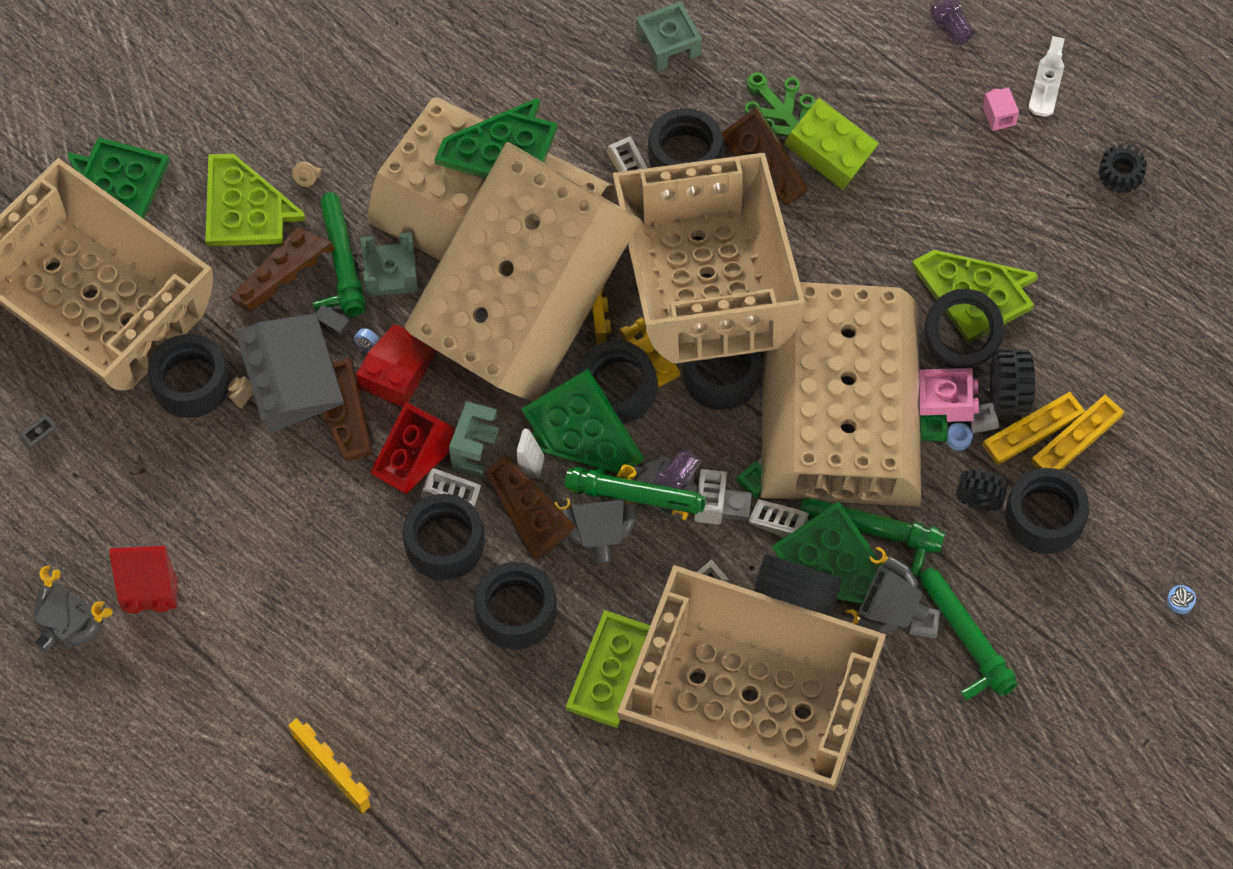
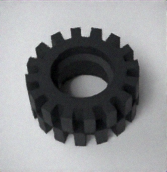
[1098,144,1147,193]
[956,469,1008,511]

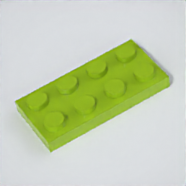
[566,610,650,728]

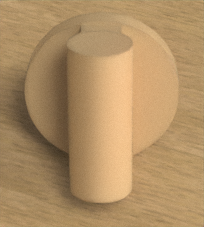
[292,162,322,187]
[227,376,254,408]

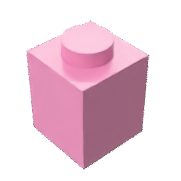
[983,87,1019,131]

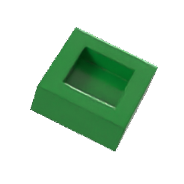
[920,415,948,442]
[736,461,762,499]

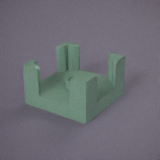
[636,1,702,72]
[361,232,418,297]
[449,401,499,479]

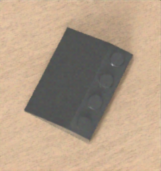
[235,313,345,432]

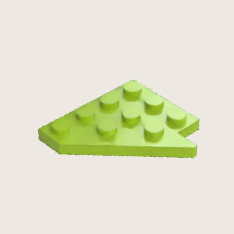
[205,154,305,246]
[912,250,1038,344]

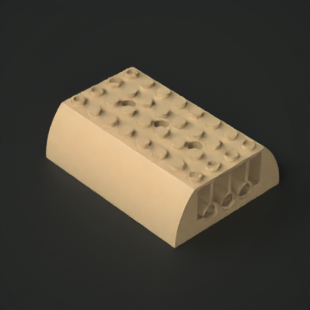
[368,97,618,276]
[405,142,641,401]
[613,153,805,364]
[0,158,213,390]
[761,282,921,507]
[617,565,886,791]

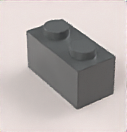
[316,305,350,339]
[19,415,57,450]

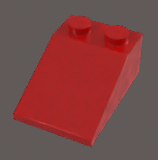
[356,324,437,407]
[370,402,456,494]
[109,545,177,613]

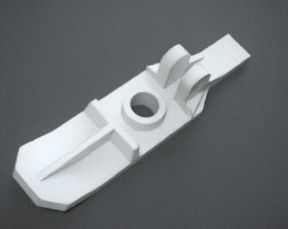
[1028,36,1065,117]

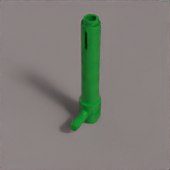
[313,192,366,317]
[565,467,706,514]
[800,497,945,578]
[920,567,1018,701]

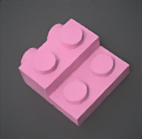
[919,368,979,422]

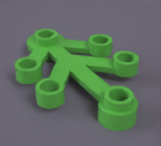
[745,72,815,137]

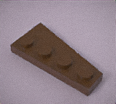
[722,107,809,205]
[230,227,335,312]
[322,358,373,462]
[485,457,576,559]

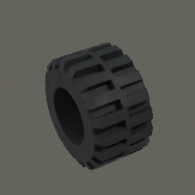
[990,349,1035,416]

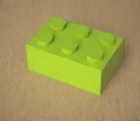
[783,98,879,190]

